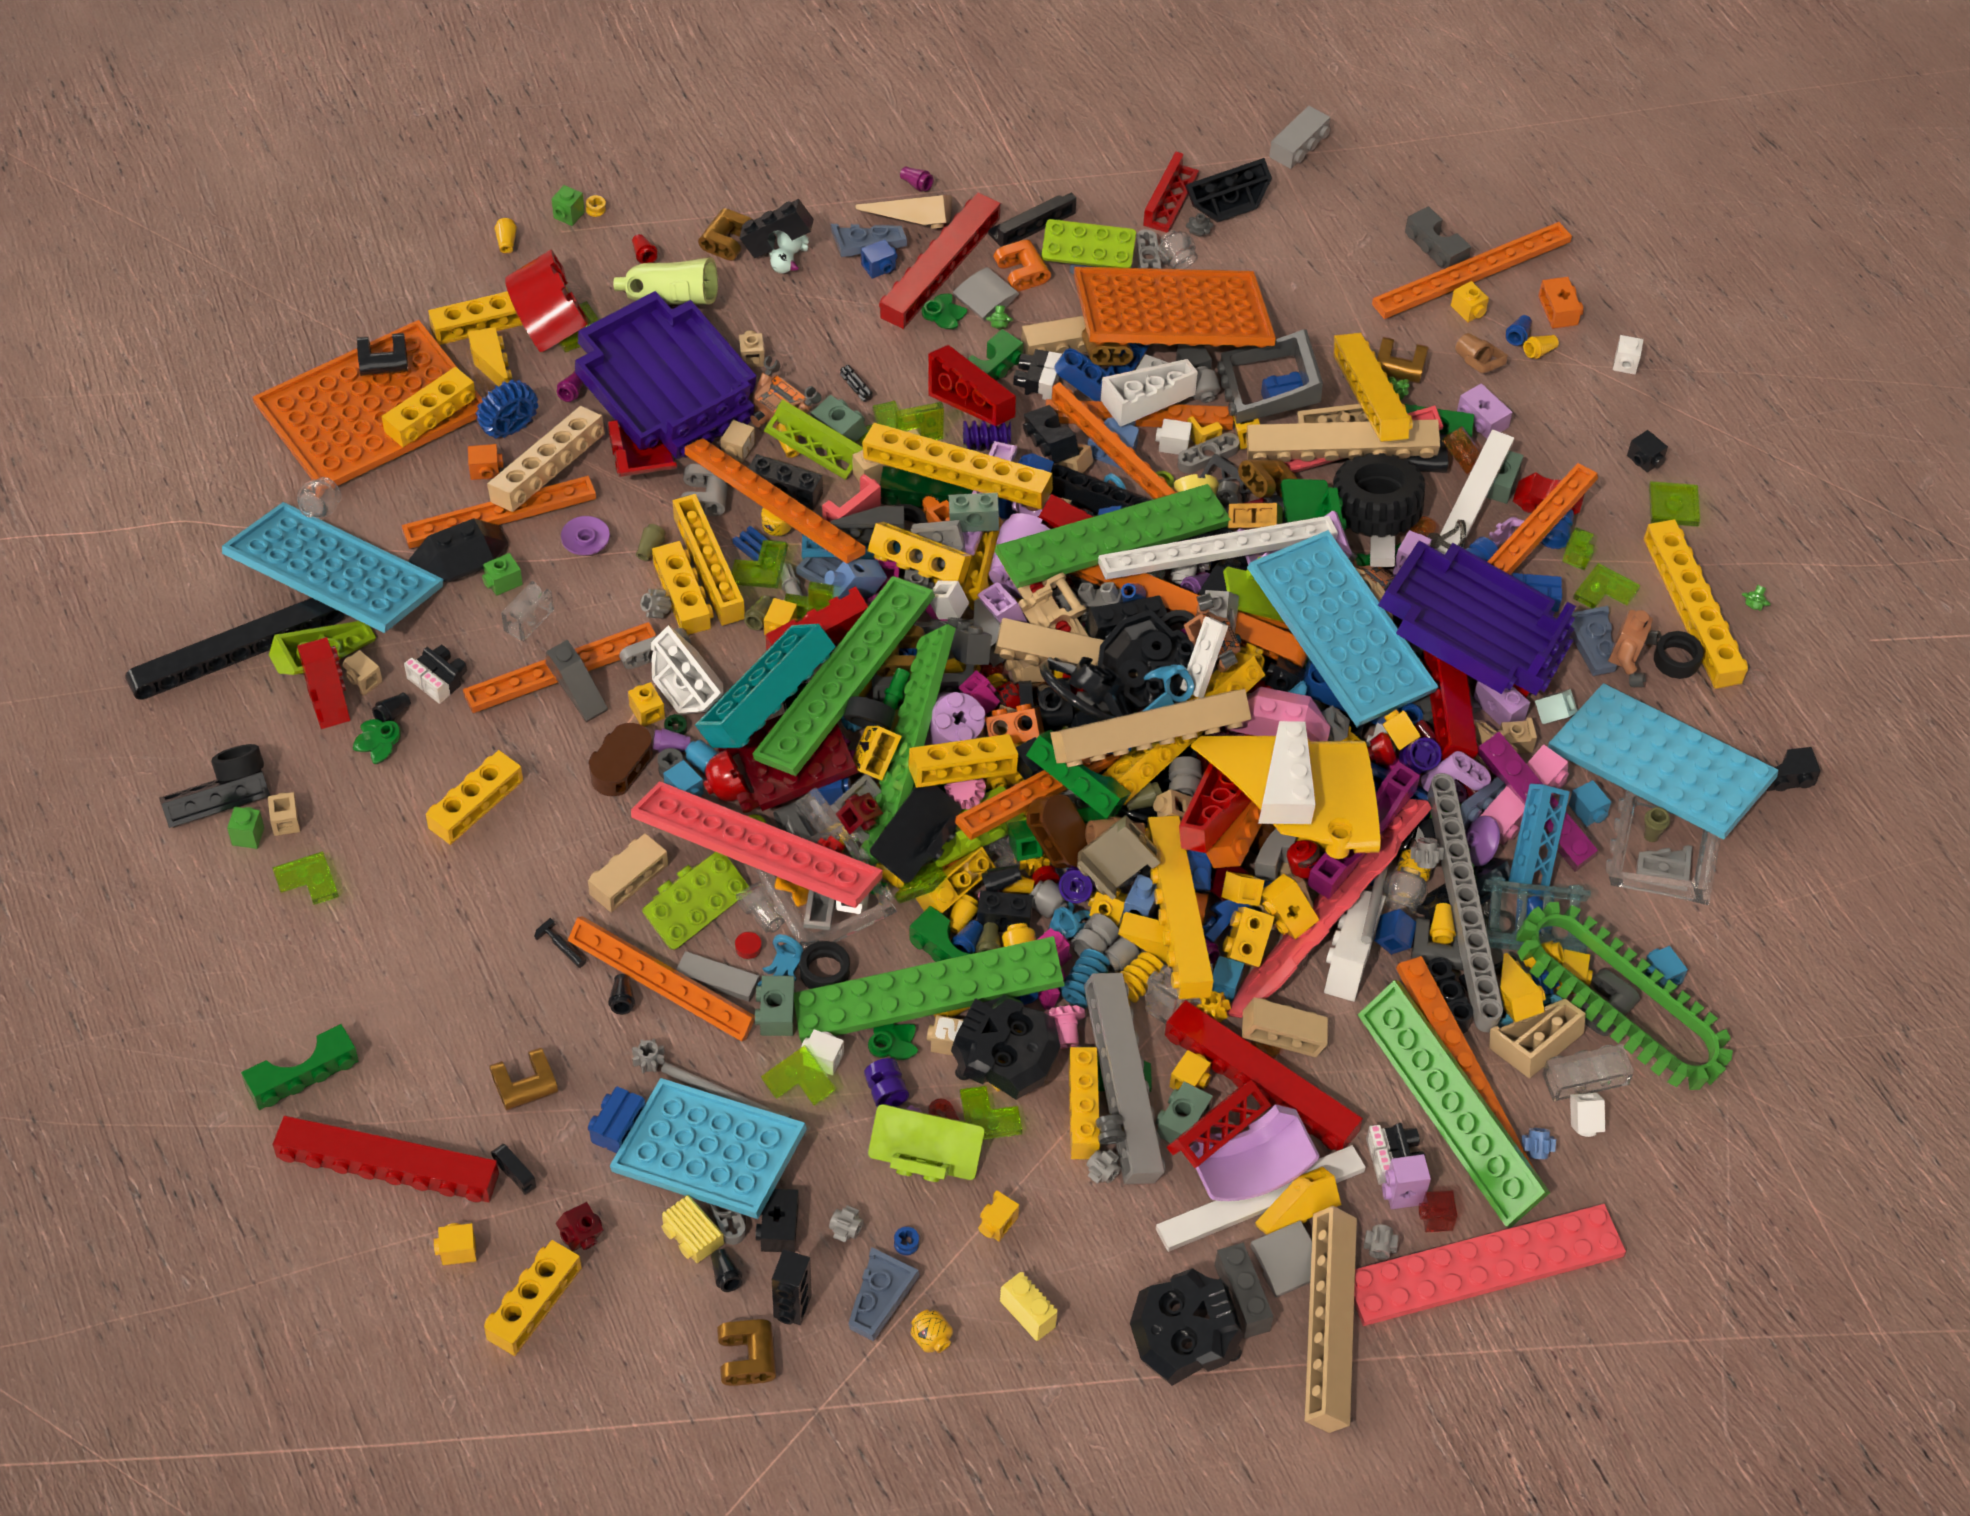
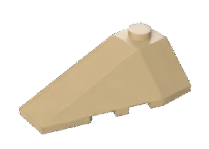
[856,195,952,229]

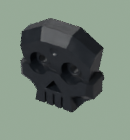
[1098,610,1194,712]
[951,994,1061,1100]
[1130,1268,1244,1386]

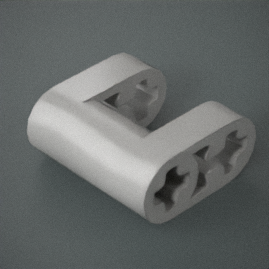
[681,464,728,516]

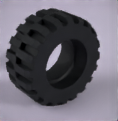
[1333,453,1426,537]

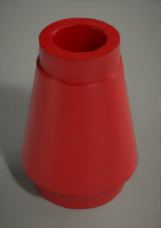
[632,234,658,263]

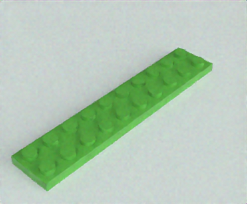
[995,484,1231,588]
[753,576,935,776]
[860,624,956,866]
[793,936,1065,1043]
[1357,980,1550,1227]

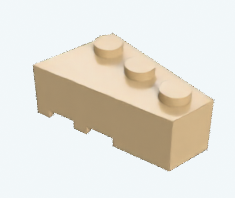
[1489,999,1586,1079]

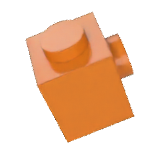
[468,444,504,480]

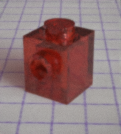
[1419,1190,1458,1232]

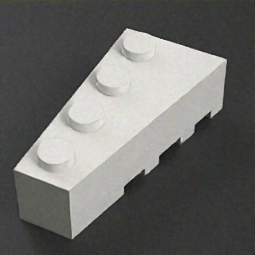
[1101,359,1198,427]
[1258,721,1316,824]
[1324,890,1386,1002]

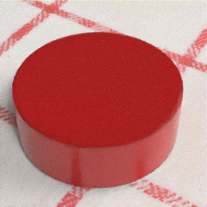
[1032,866,1059,886]
[735,932,762,959]

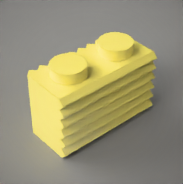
[661,1195,724,1263]
[1000,1272,1057,1341]

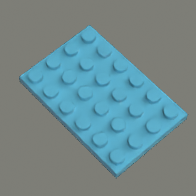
[610,1078,807,1219]

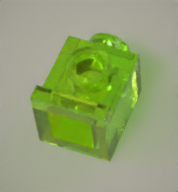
[1562,527,1595,571]

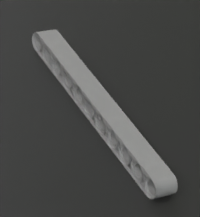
[1428,773,1503,1033]

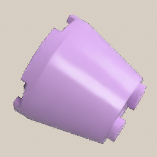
[989,513,1050,599]
[924,692,987,746]

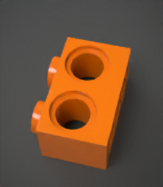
[985,703,1044,743]

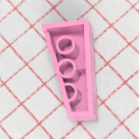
[1481,744,1569,845]

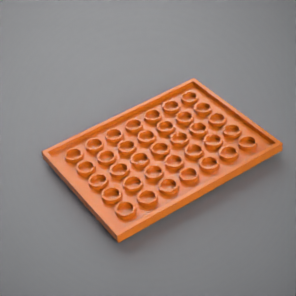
[1074,267,1276,348]
[253,320,483,493]

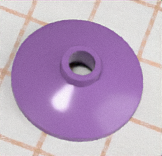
[561,516,610,555]
[1465,816,1500,866]

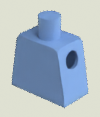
[1088,418,1139,469]
[825,559,887,603]
[1120,875,1160,925]

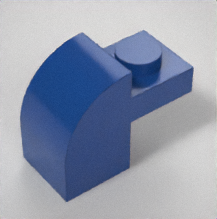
[1202,900,1257,942]

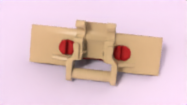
[1004,568,1089,637]

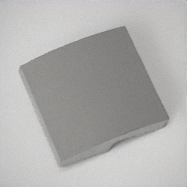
[952,267,1019,322]
[911,520,966,570]
[1250,1221,1312,1298]

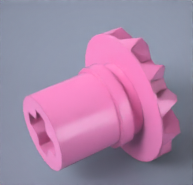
[944,778,986,809]
[1044,1005,1085,1049]

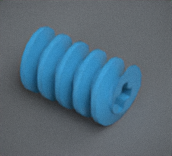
[1060,949,1110,1009]

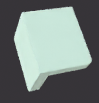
[1535,689,1578,724]

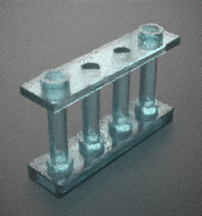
[1482,877,1591,954]

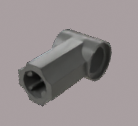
[773,801,818,843]

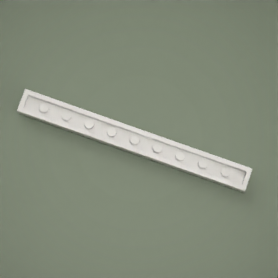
[1098,516,1338,580]

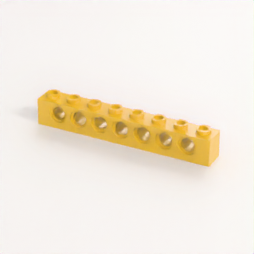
[862,423,1053,510]
[1643,519,1748,689]
[1102,653,1265,805]

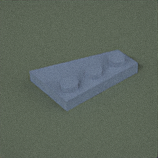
[848,1247,920,1341]

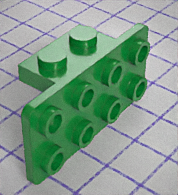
[1280,479,1346,532]

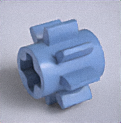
[1521,1128,1556,1159]

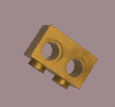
[1228,503,1283,532]

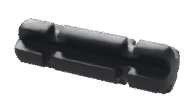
[840,365,873,402]

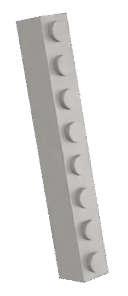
[1084,973,1165,1184]

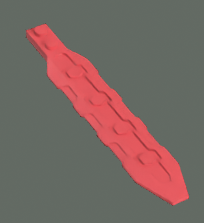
[1227,799,1432,1018]

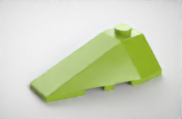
[269,621,376,675]

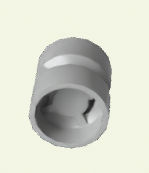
[1169,756,1202,797]
[1071,913,1119,957]

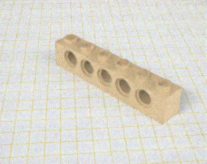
[487,406,605,512]

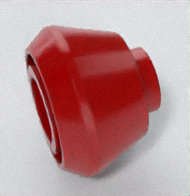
[1367,732,1396,766]

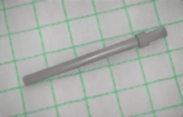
[1361,861,1392,944]
[661,1062,810,1136]

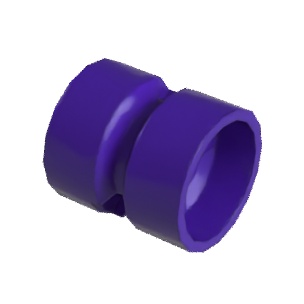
[1399,737,1442,774]
[1059,867,1096,903]
[864,1058,909,1107]

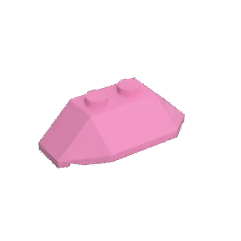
[1225,687,1331,741]

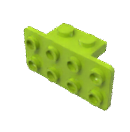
[1042,219,1136,268]
[1223,557,1283,621]
[934,786,1026,867]
[642,852,750,950]
[868,1104,985,1182]

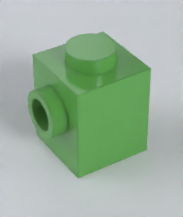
[551,185,585,226]
[482,553,523,596]
[227,807,264,849]

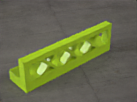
[764,399,863,480]

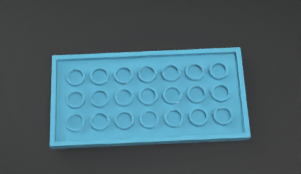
[222,502,443,633]
[1247,530,1438,727]
[1548,683,1778,840]

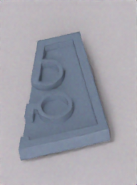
[831,224,907,257]
[1571,606,1617,676]
[1460,777,1507,833]

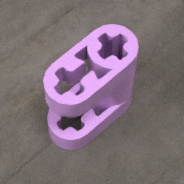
[1421,751,1491,804]

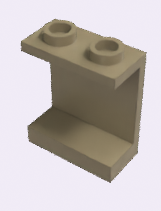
[1077,815,1161,900]

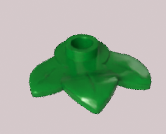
[921,294,967,329]
[353,719,401,764]
[868,1023,918,1060]

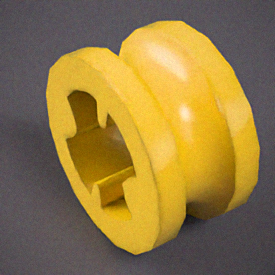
[586,195,606,217]

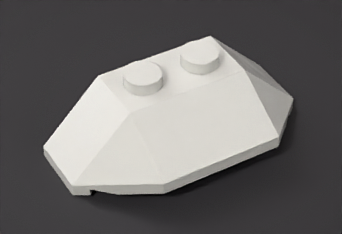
[651,625,723,715]

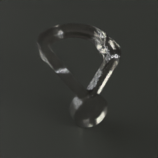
[1427,519,1466,549]
[1482,902,1516,939]

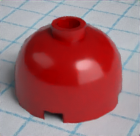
[703,750,750,802]

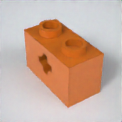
[1538,277,1583,329]

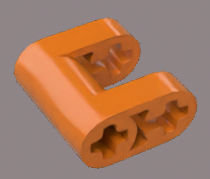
[993,240,1051,292]

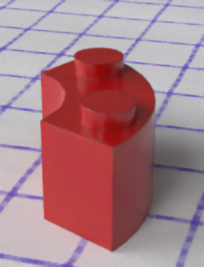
[1513,472,1585,515]

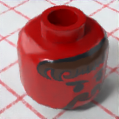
[992,682,1020,711]
[1286,840,1321,879]

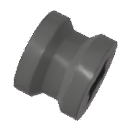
[657,748,683,779]
[1095,1115,1126,1145]

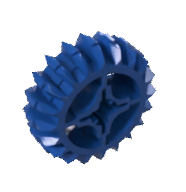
[476,379,539,439]

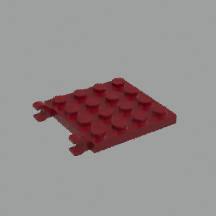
[718,714,858,813]

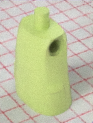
[613,257,718,305]

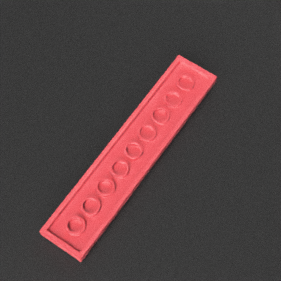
[631,781,883,908]
[1354,1204,1626,1326]

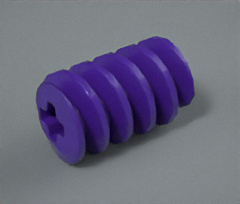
[963,420,1011,450]

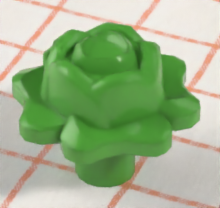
[986,306,1013,329]
[1388,377,1410,400]
[1742,585,1771,611]

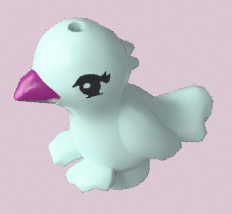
[769,231,809,274]

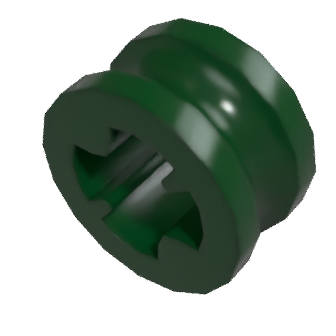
[664,714,687,735]

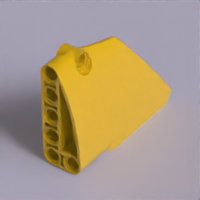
[1191,736,1381,859]

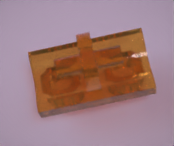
[1442,426,1481,474]

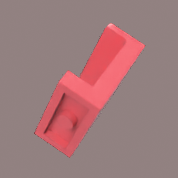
[822,474,881,523]

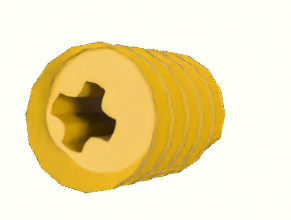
[1119,952,1167,1006]

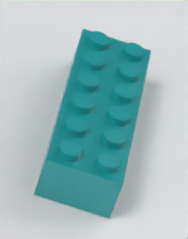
[695,624,836,748]

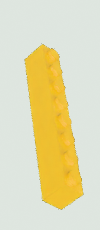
[1333,333,1413,442]
[1145,816,1214,999]

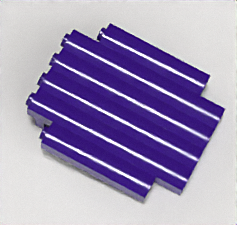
[575,291,757,459]
[1378,541,1576,696]

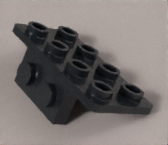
[870,785,961,883]

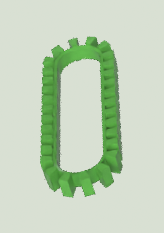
[1516,902,1733,1090]

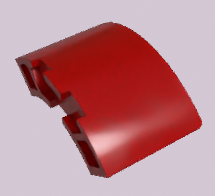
[505,249,588,352]
[608,420,677,477]

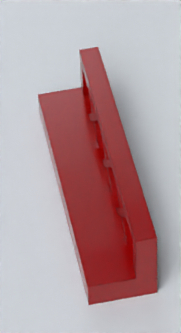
[1143,151,1199,233]
[1166,1079,1272,1168]

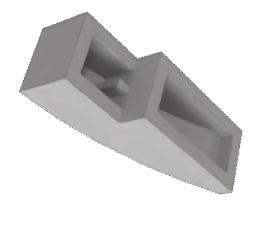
[1255,828,1299,882]
[803,890,836,930]

